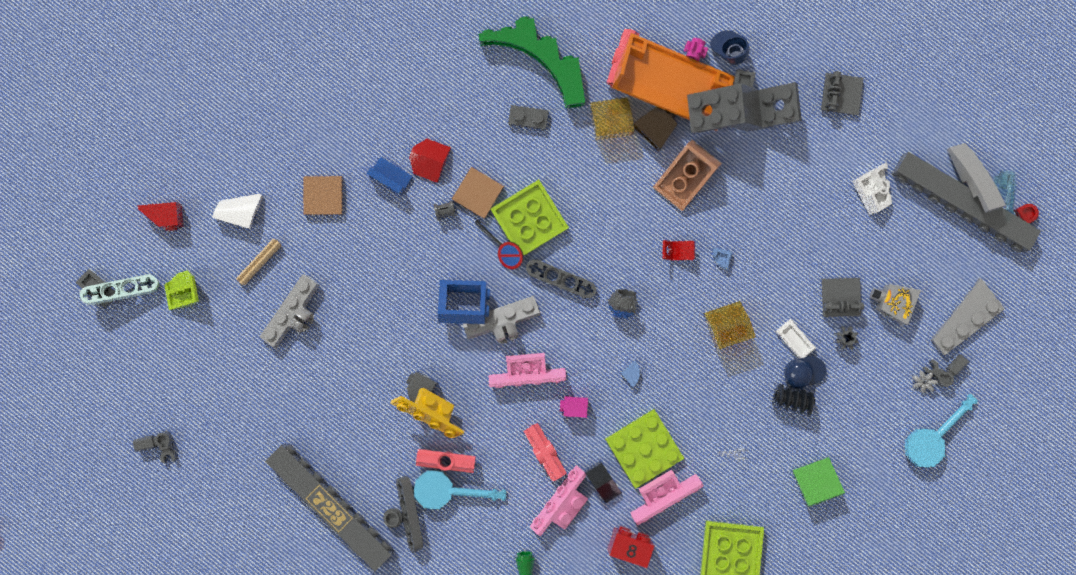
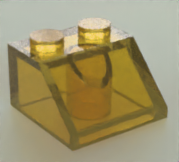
[590,97,634,140]

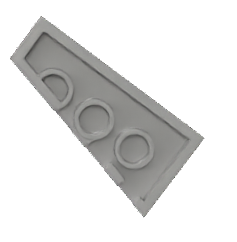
[931,278,1005,355]

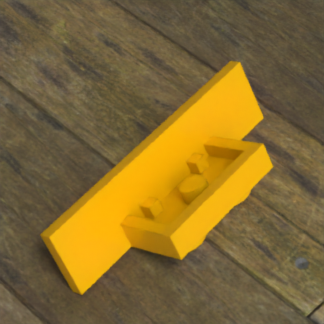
[390,388,464,438]

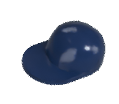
[710,30,750,65]
[783,356,826,388]

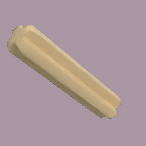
[236,239,281,285]

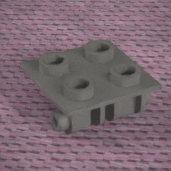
[821,71,863,115]
[821,278,864,317]

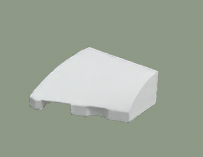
[852,163,892,215]
[212,194,263,229]

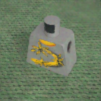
[869,284,921,325]

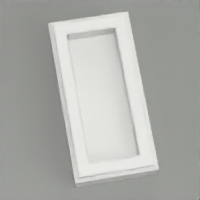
[775,319,816,358]

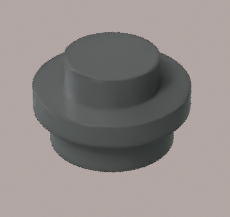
[383,508,403,528]

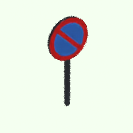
[475,220,524,269]

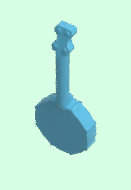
[904,394,978,467]
[414,470,506,509]

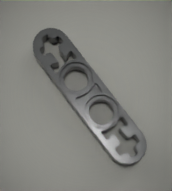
[526,260,596,299]
[396,476,423,553]

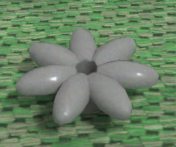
[912,371,938,394]

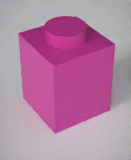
[560,396,588,418]

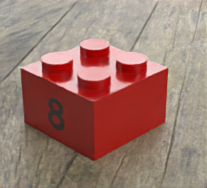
[607,526,655,568]

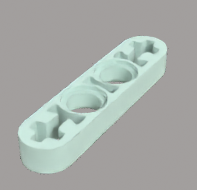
[80,275,159,305]

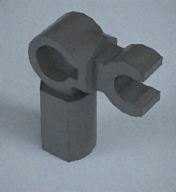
[922,354,969,387]
[133,431,177,464]

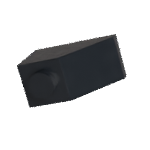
[585,460,622,503]

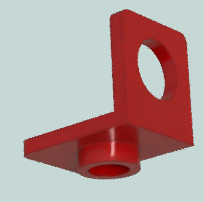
[662,240,695,261]

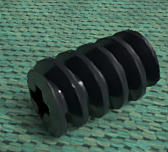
[772,383,815,417]

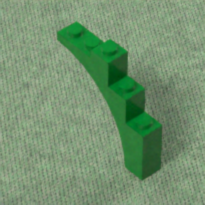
[478,16,585,109]

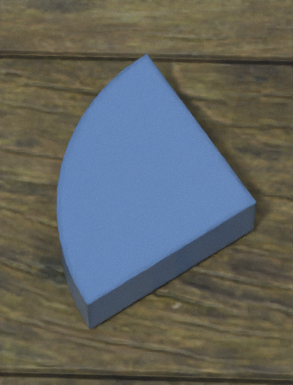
[712,247,732,270]
[620,361,640,387]

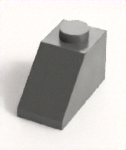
[406,371,438,403]

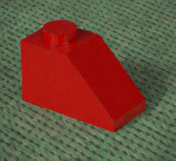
[138,202,183,231]

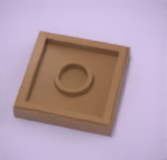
[452,167,504,219]
[303,176,343,215]

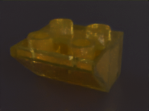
[703,301,756,349]

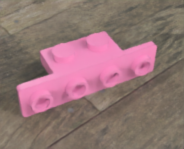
[489,353,566,388]
[530,465,588,536]
[630,470,704,525]

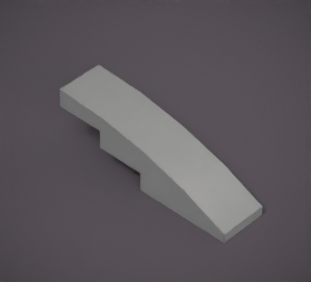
[947,143,1006,213]

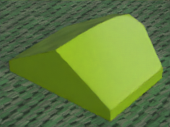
[164,270,199,310]

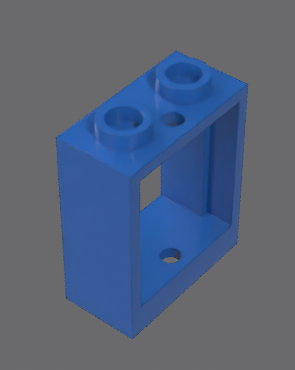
[438,280,490,324]

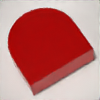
[1014,204,1039,224]

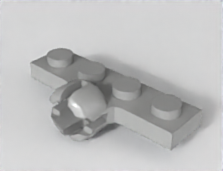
[260,274,320,349]
[463,296,540,344]

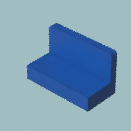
[366,157,412,196]

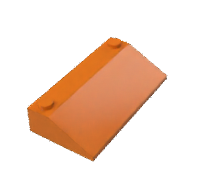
[612,33,734,131]

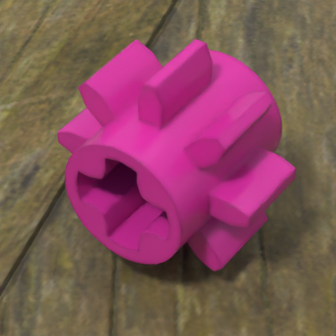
[684,38,708,61]

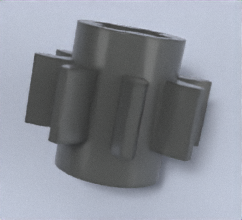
[834,326,859,349]

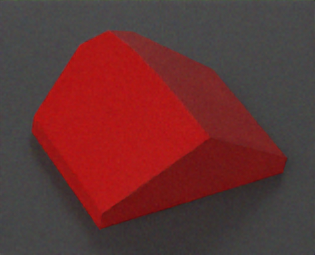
[409,139,451,183]

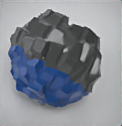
[608,289,638,319]

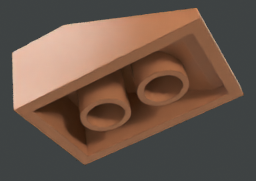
[653,140,722,211]

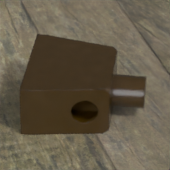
[633,107,678,152]

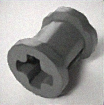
[434,200,456,221]

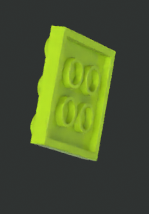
[490,179,569,256]
[605,409,685,489]
[700,520,764,575]

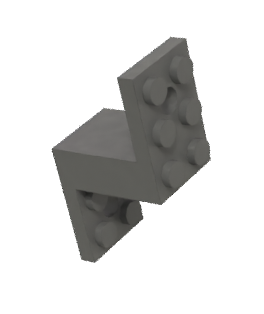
[687,82,802,134]

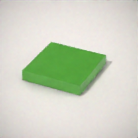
[792,457,845,507]

